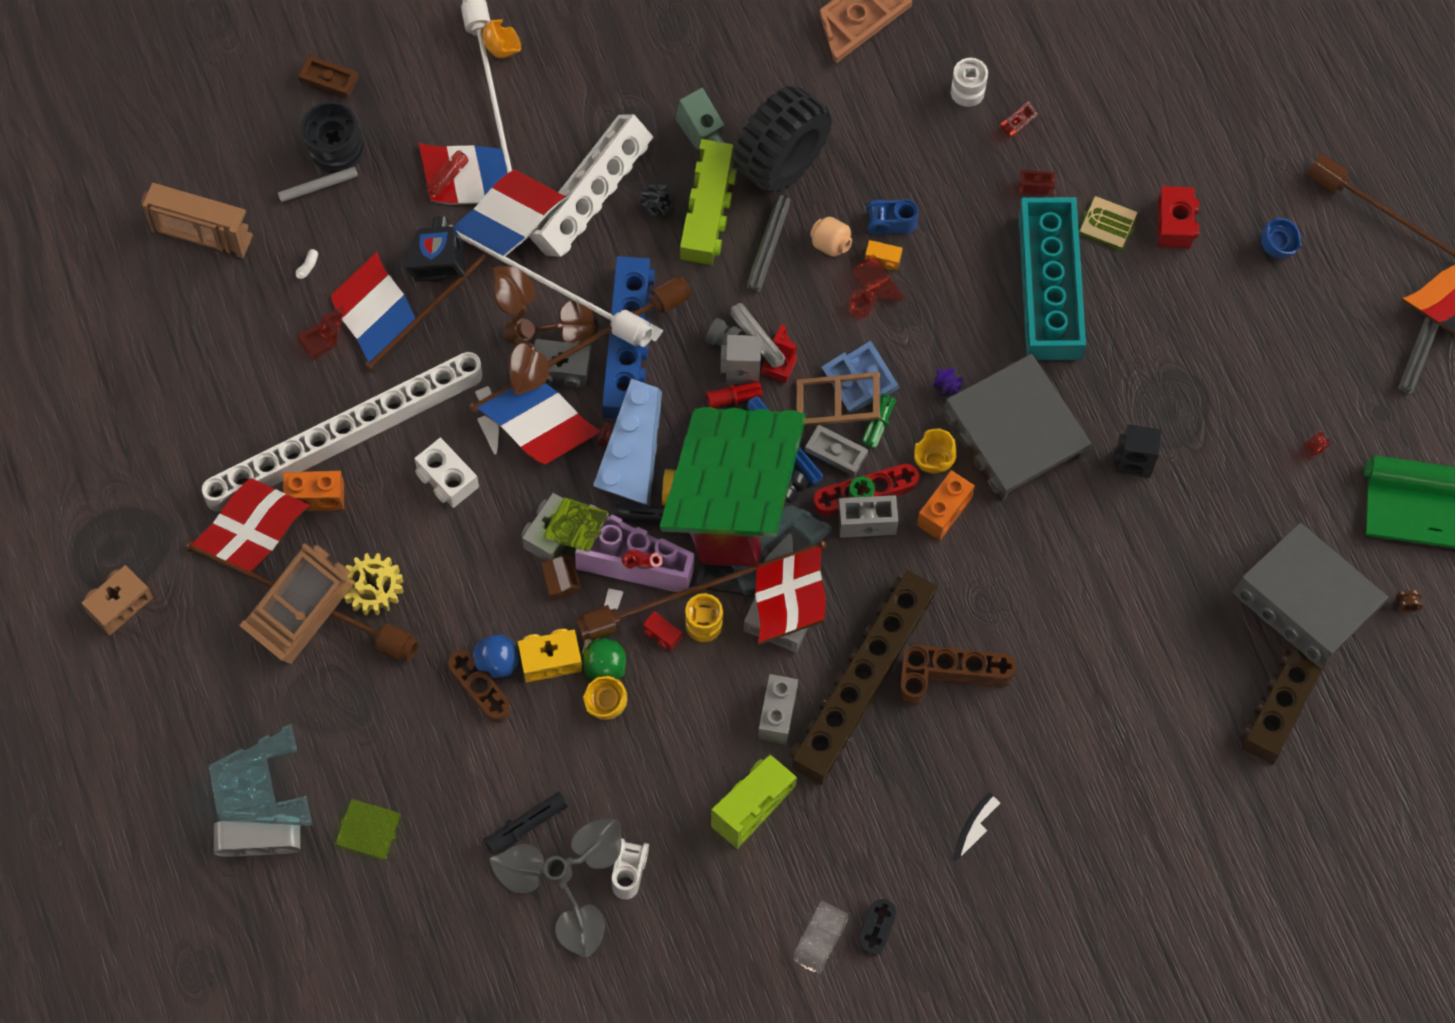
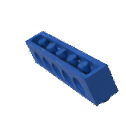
[602,256,655,419]

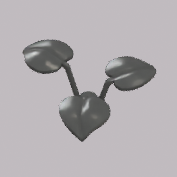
[490,819,621,958]

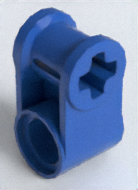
[866,199,918,235]

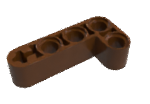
[899,645,1017,707]

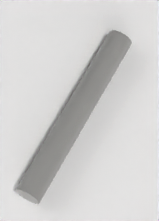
[278,166,358,203]

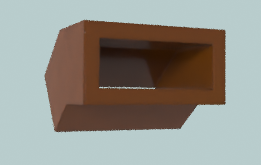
[541,555,581,601]

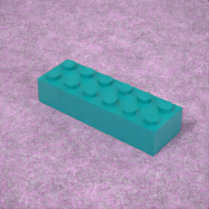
[1018,197,1086,360]

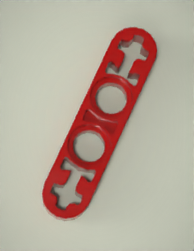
[813,464,919,516]

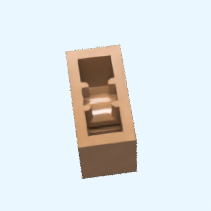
[82,565,153,636]

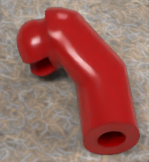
[621,549,663,569]

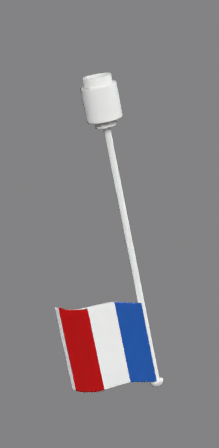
[418,0,512,205]
[449,169,654,347]

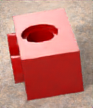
[1158,186,1199,249]

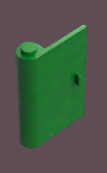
[1363,455,1455,549]

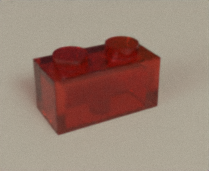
[999,101,1038,138]
[1019,169,1055,195]

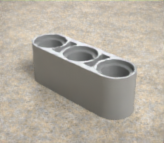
[214,818,300,857]

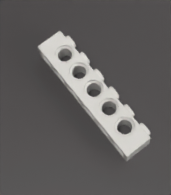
[529,114,653,257]

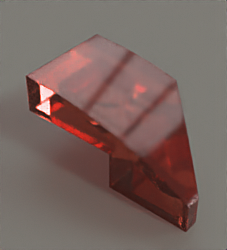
[851,254,905,301]
[298,306,344,361]

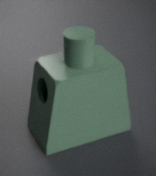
[675,88,724,151]

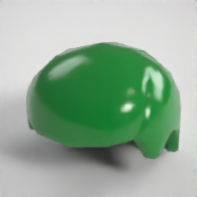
[583,638,626,681]

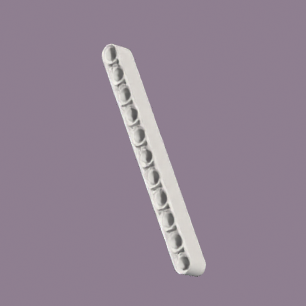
[202,352,482,511]

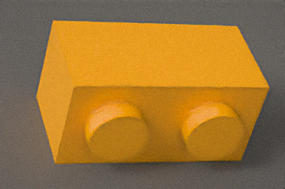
[864,240,903,270]

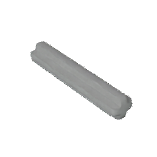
[730,303,785,368]

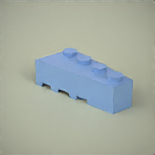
[593,379,662,507]

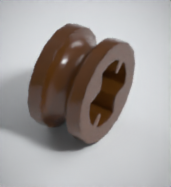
[1395,590,1423,613]

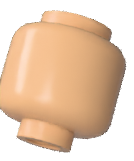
[810,216,852,257]

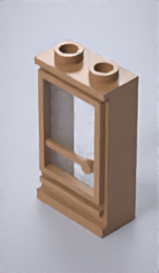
[141,182,253,258]
[239,543,355,664]

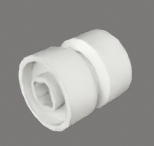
[950,58,988,107]

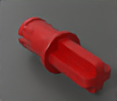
[706,382,762,408]

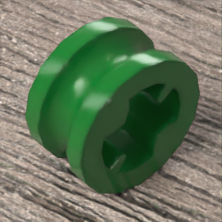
[849,476,875,498]

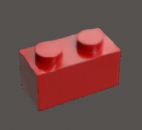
[643,611,682,651]

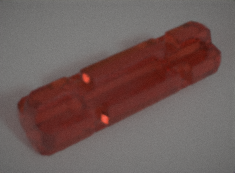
[426,150,469,197]

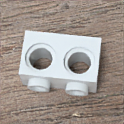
[415,438,479,508]

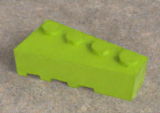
[680,139,737,265]

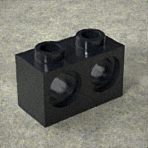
[1113,424,1162,478]

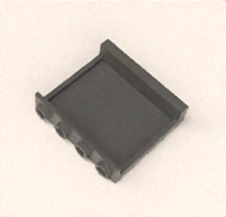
[943,354,1092,500]
[1232,523,1389,668]

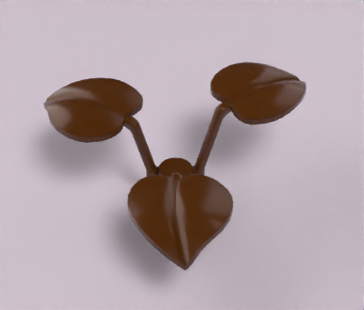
[492,266,598,395]

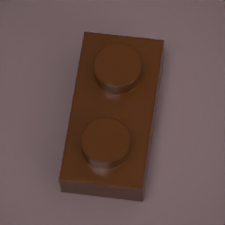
[298,55,359,99]

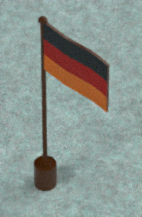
[1307,153,1455,335]

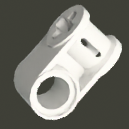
[612,838,649,899]

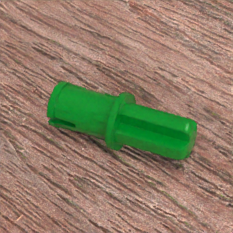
[862,393,896,449]

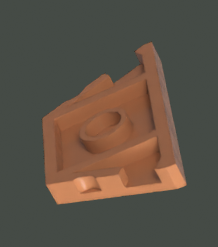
[820,0,912,63]

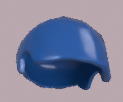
[1261,218,1302,259]
[473,634,520,678]

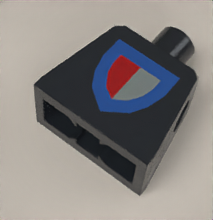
[406,216,465,281]

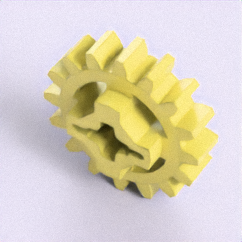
[344,553,403,615]

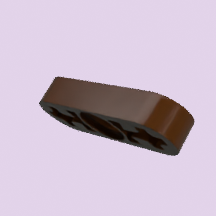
[448,650,511,723]

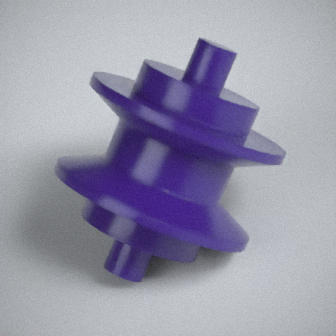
[933,368,963,397]

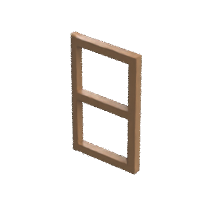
[796,372,880,426]

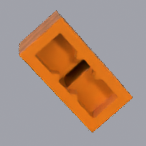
[917,470,975,541]
[283,471,344,511]

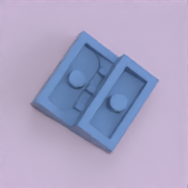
[822,341,900,413]

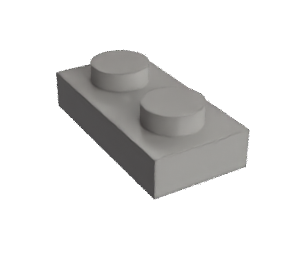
[805,425,868,476]

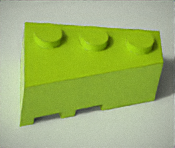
[711,755,797,849]

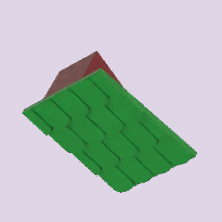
[660,407,806,567]

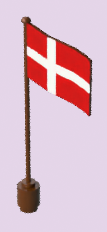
[185,478,419,661]
[576,539,827,645]

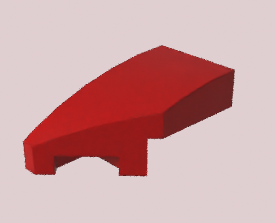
[760,325,797,384]

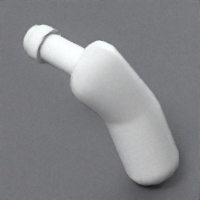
[296,249,318,279]

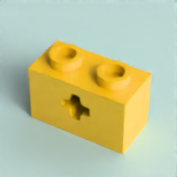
[518,629,582,683]

